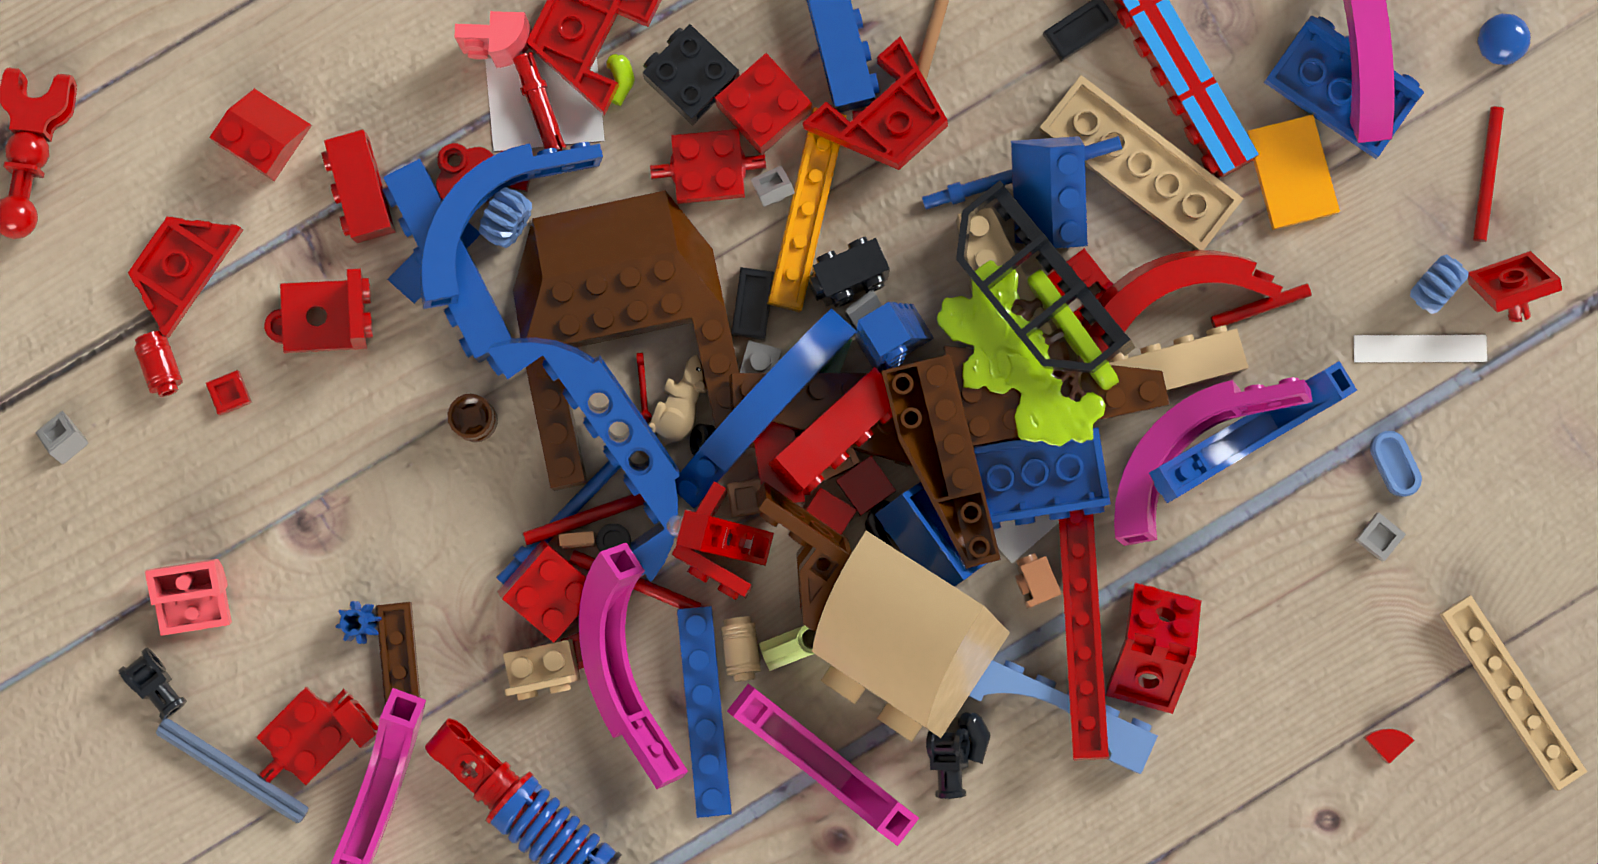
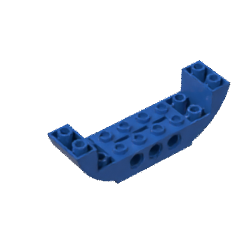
[487,337,680,582]

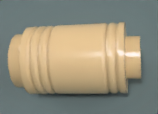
[721,616,761,682]

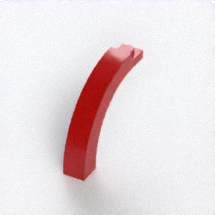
[1081,250,1283,353]

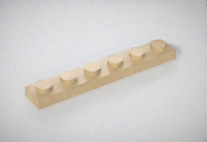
[1439,595,1587,791]

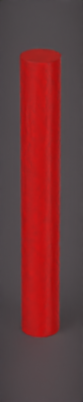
[1210,283,1312,328]

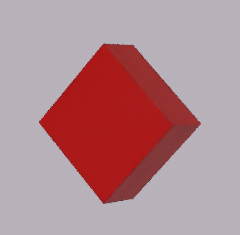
[836,456,896,517]
[806,487,857,535]
[333,700,378,748]

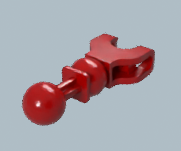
[0,67,77,239]

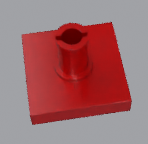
[1468,251,1562,322]

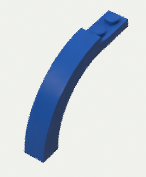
[420,142,603,309]
[675,308,856,509]
[1149,361,1357,503]

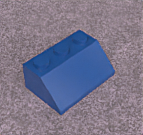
[1011,136,1088,249]

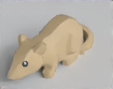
[640,355,707,459]

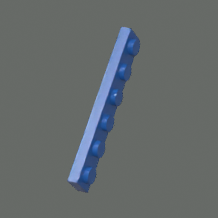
[677,606,732,818]

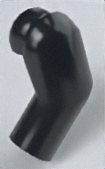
[865,500,892,547]
[958,712,991,764]

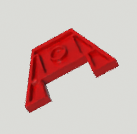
[526,0,662,116]
[802,36,948,170]

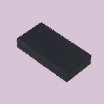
[1043,0,1119,62]
[731,267,774,340]

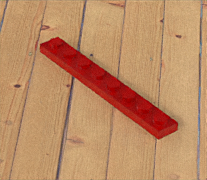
[1059,509,1109,761]

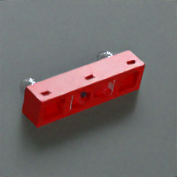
[666,510,774,566]

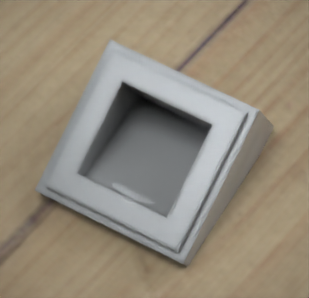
[845,291,882,330]
[35,411,88,464]

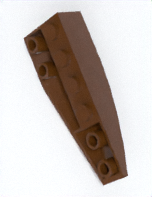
[882,354,1001,568]

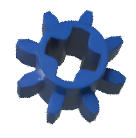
[335,601,382,644]

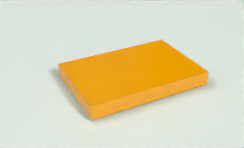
[1246,114,1340,230]

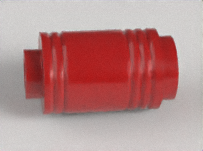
[134,331,183,397]

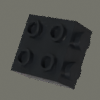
[642,24,740,126]
[809,236,890,308]

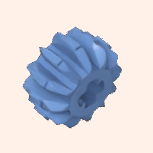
[479,187,532,248]
[1410,254,1468,314]

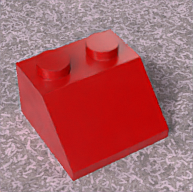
[209,88,312,182]

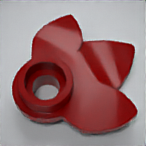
[436,143,494,200]

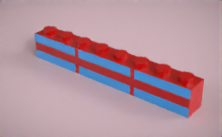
[1113,0,1259,180]

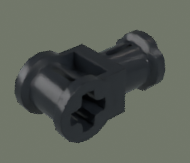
[118,647,187,721]
[926,729,970,799]

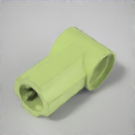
[759,625,814,671]

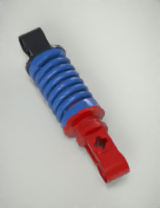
[425,718,622,864]

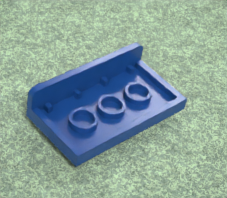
[1264,16,1424,159]
[974,427,1111,529]

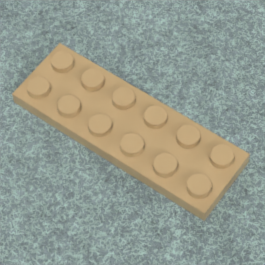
[1039,75,1244,250]

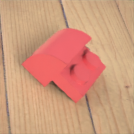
[454,11,532,68]
[145,559,232,636]

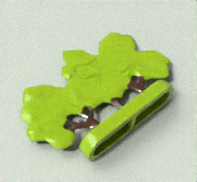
[937,260,1119,447]

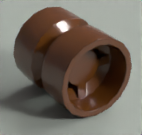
[447,394,498,442]

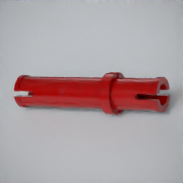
[512,52,567,152]

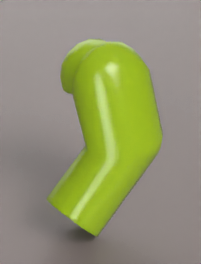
[606,54,635,106]

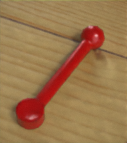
[636,352,652,423]

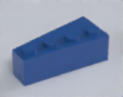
[855,302,934,371]

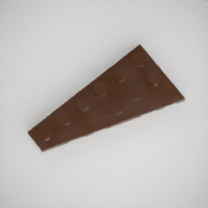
[943,346,1170,447]
[729,373,913,467]

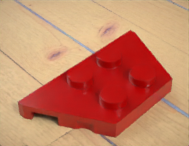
[128,216,243,338]

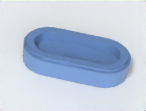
[1370,431,1422,497]

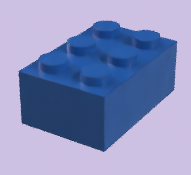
[875,482,987,587]

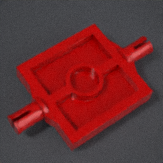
[650,129,766,204]
[256,687,354,786]

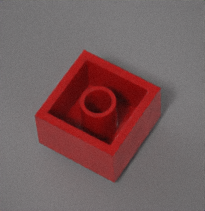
[715,53,812,155]
[497,540,586,643]

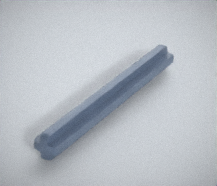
[156,719,309,823]

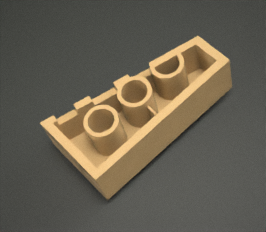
[956,207,1053,335]

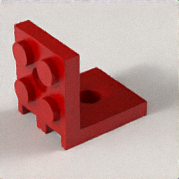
[280,268,373,353]
[672,482,753,600]
[1106,583,1202,714]

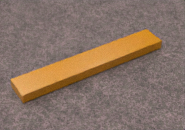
[767,107,847,313]

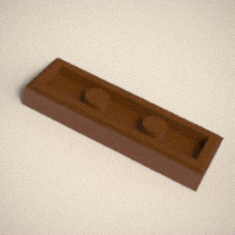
[376,602,421,705]

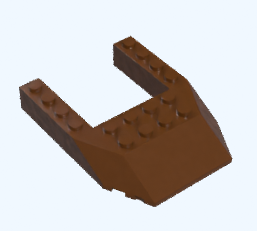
[513,190,755,491]

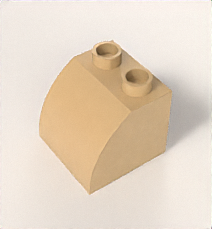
[812,531,1010,742]

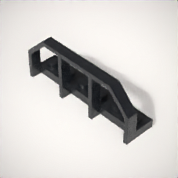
[956,180,1135,373]

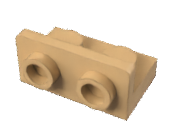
[503,639,581,701]

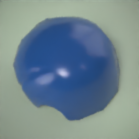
[1477,13,1531,65]

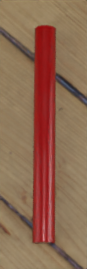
[1473,106,1504,242]
[522,493,645,546]
[569,550,701,609]

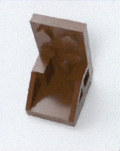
[756,482,852,632]

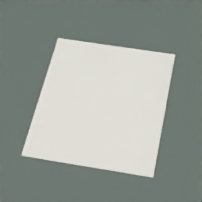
[485,54,605,152]

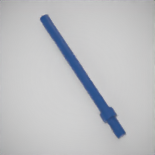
[922,136,1122,210]
[496,451,636,584]

